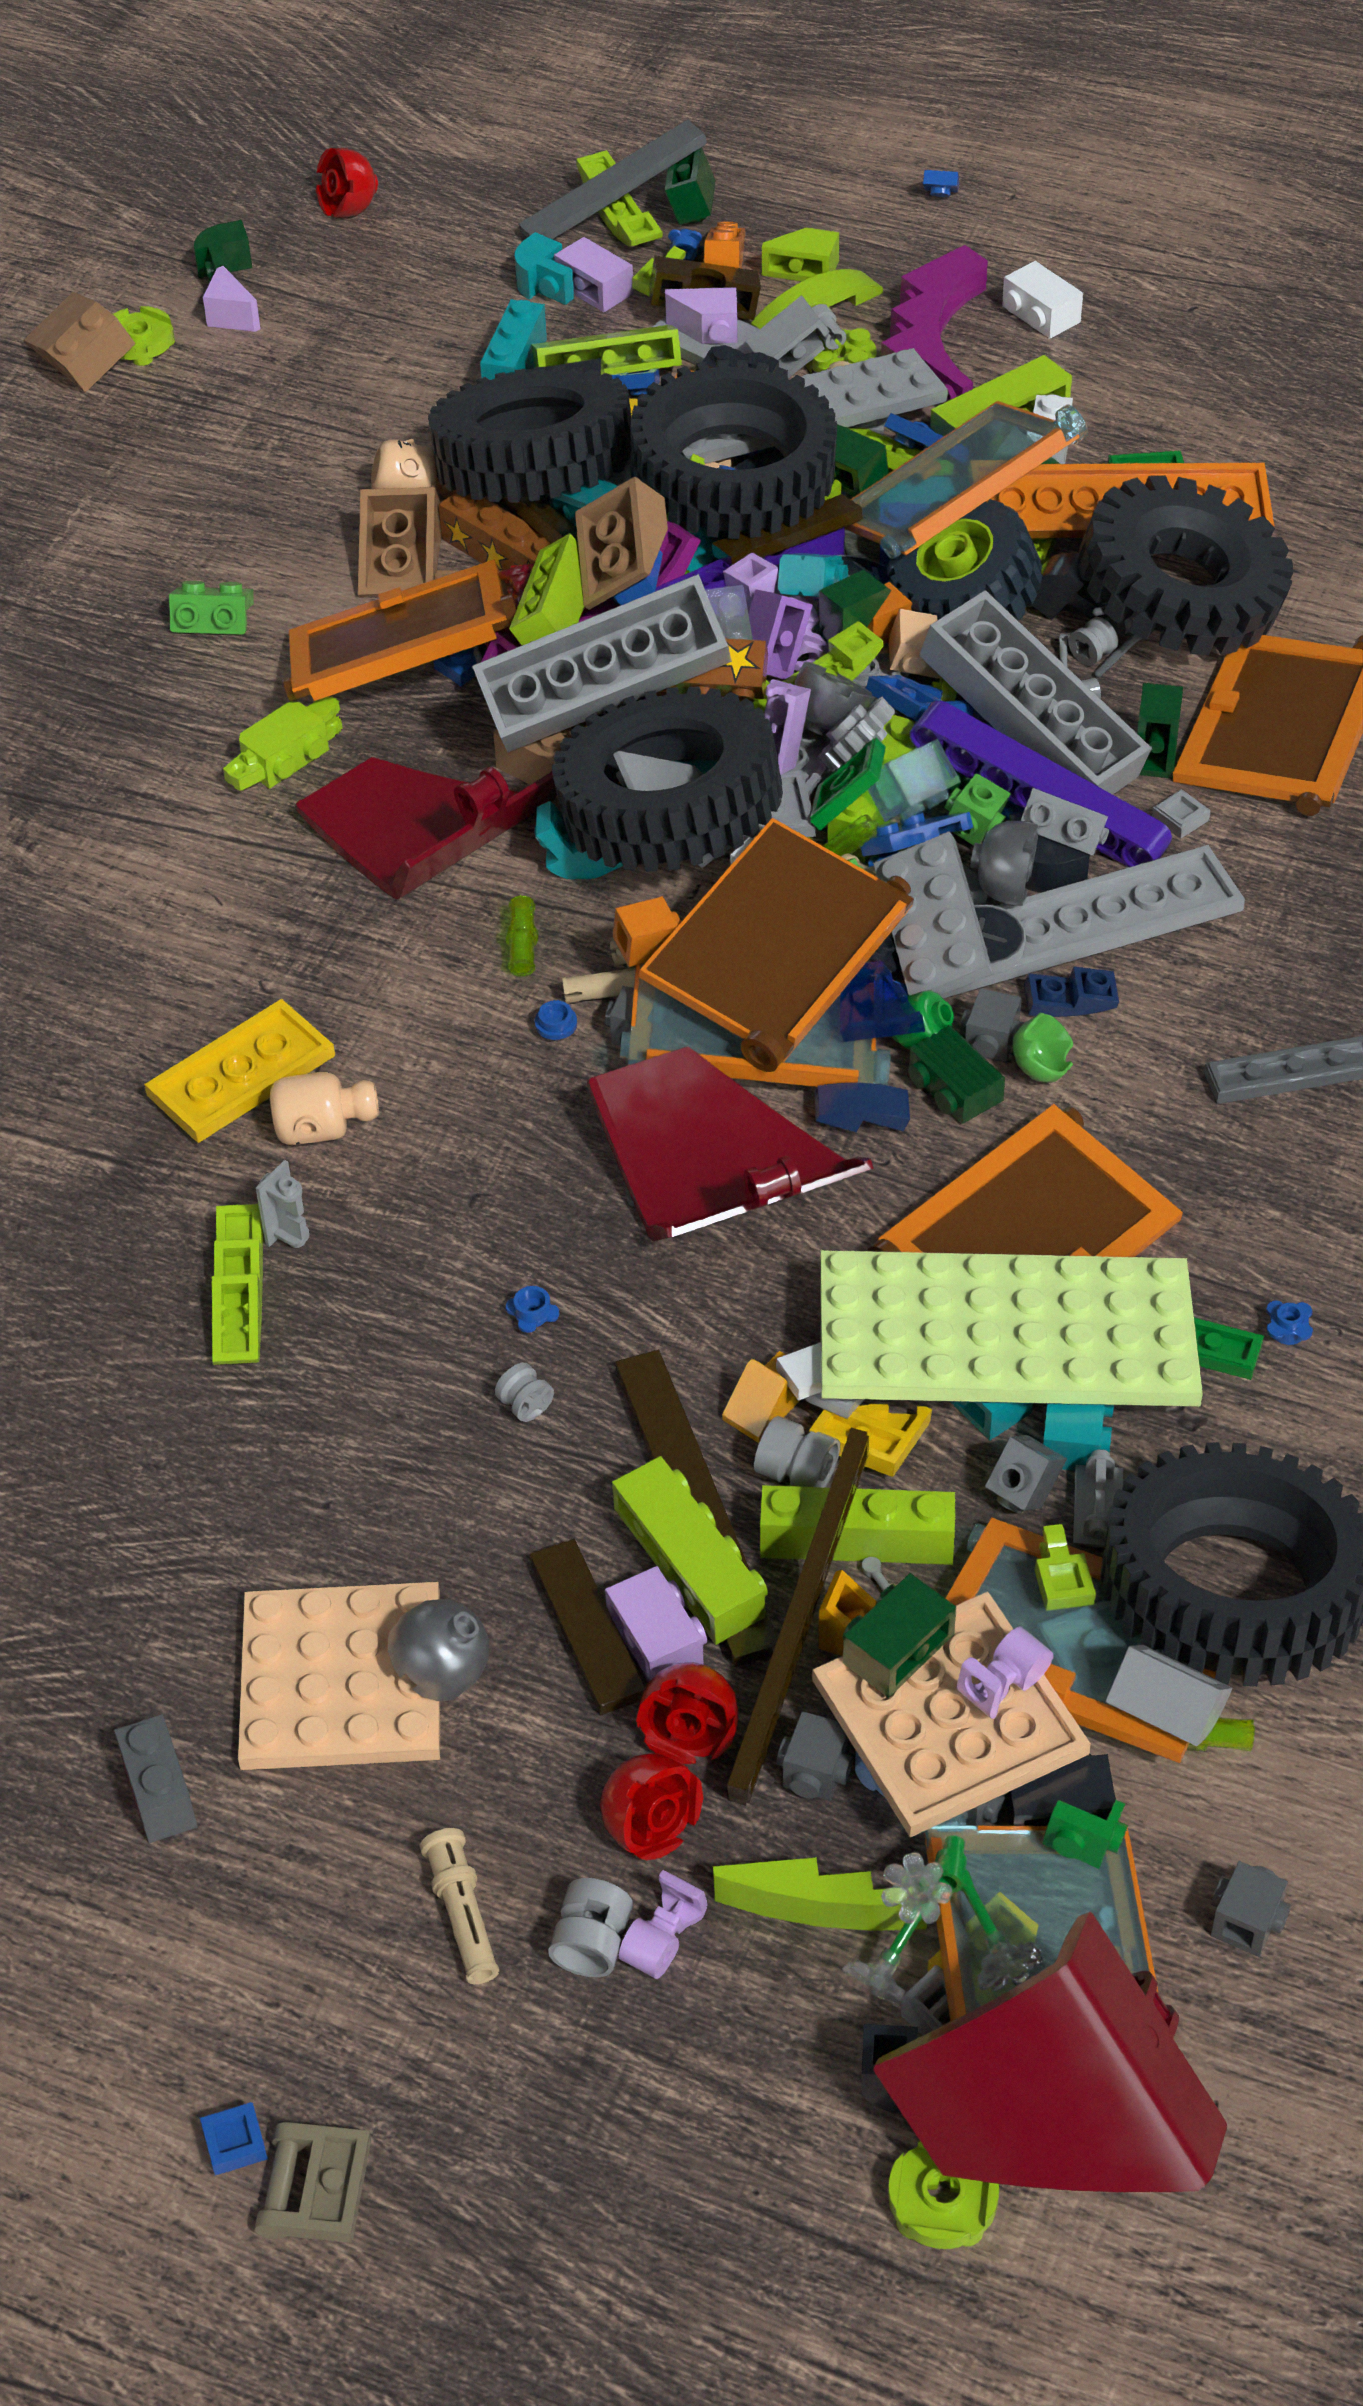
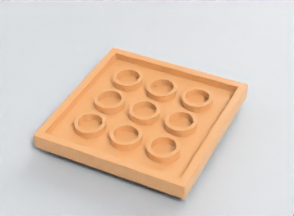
[238,1582,440,1770]
[812,1591,1091,1837]

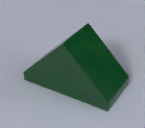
[819,570,892,641]

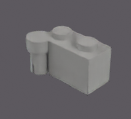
[746,295,846,378]

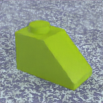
[762,227,839,282]

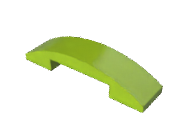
[576,150,663,246]
[751,269,883,329]
[753,621,884,713]

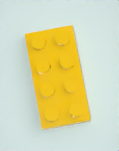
[144,999,335,1143]

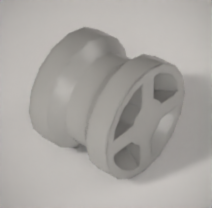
[1068,617,1118,666]
[495,1362,554,1422]

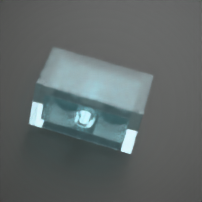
[868,739,961,822]

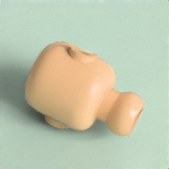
[371,439,457,499]
[270,1072,379,1145]

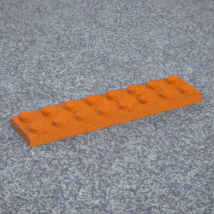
[970,463,1275,538]

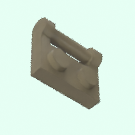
[254,2122,371,2243]

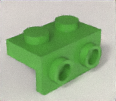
[169,581,254,634]

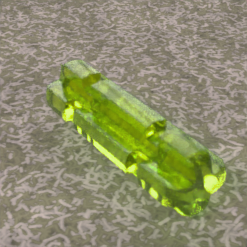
[823,815,878,856]

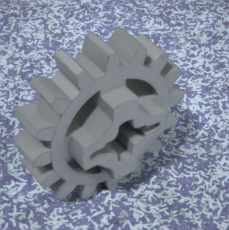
[819,697,895,772]

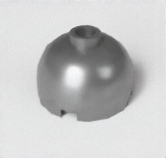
[794,662,875,736]
[971,821,1039,906]
[388,1599,489,1701]

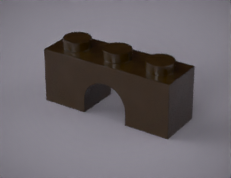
[649,255,761,320]

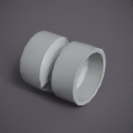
[754,1416,840,1487]
[548,1878,633,1977]

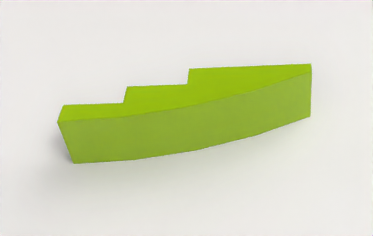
[212,1204,263,1365]
[713,1857,928,1931]

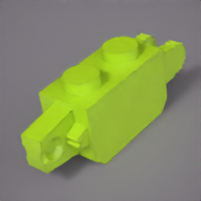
[223,696,343,791]

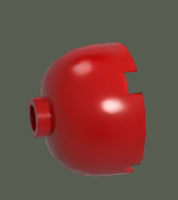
[316,148,378,218]
[636,1662,738,1764]
[600,1753,703,1861]

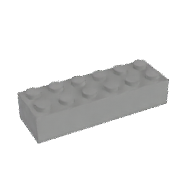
[472,574,732,752]
[919,590,1152,794]

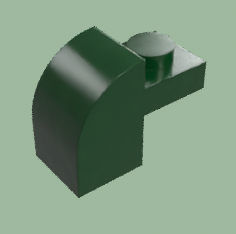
[194,220,252,283]

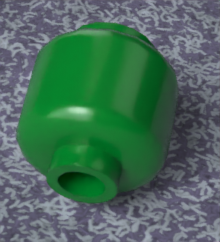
[888,990,954,1050]

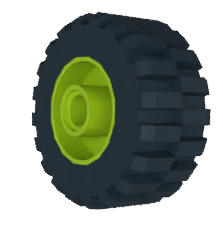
[887,499,1042,621]

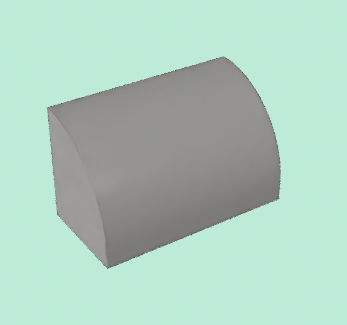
[1106,1645,1233,1746]

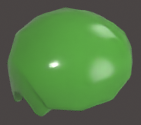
[1012,1012,1073,1083]

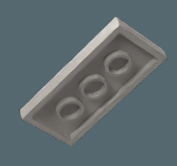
[873,831,993,996]

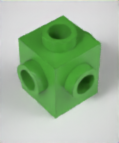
[945,773,1011,845]

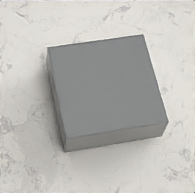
[1152,789,1210,839]

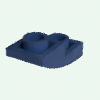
[1024,967,1119,1017]
[815,1083,910,1132]

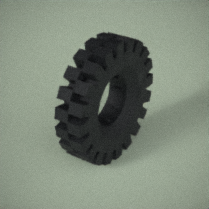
[1078,475,1294,655]

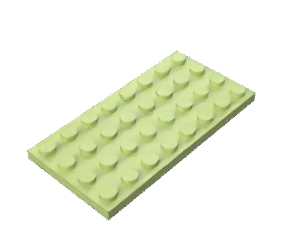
[820,1250,1203,1407]

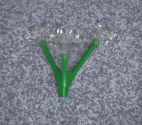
[841,1835,1043,2009]

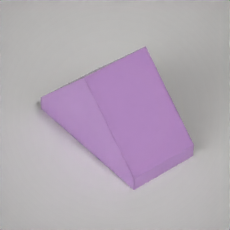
[203,266,261,332]

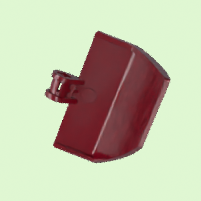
[295,757,557,899]
[587,1046,874,1241]
[874,1912,1227,2192]

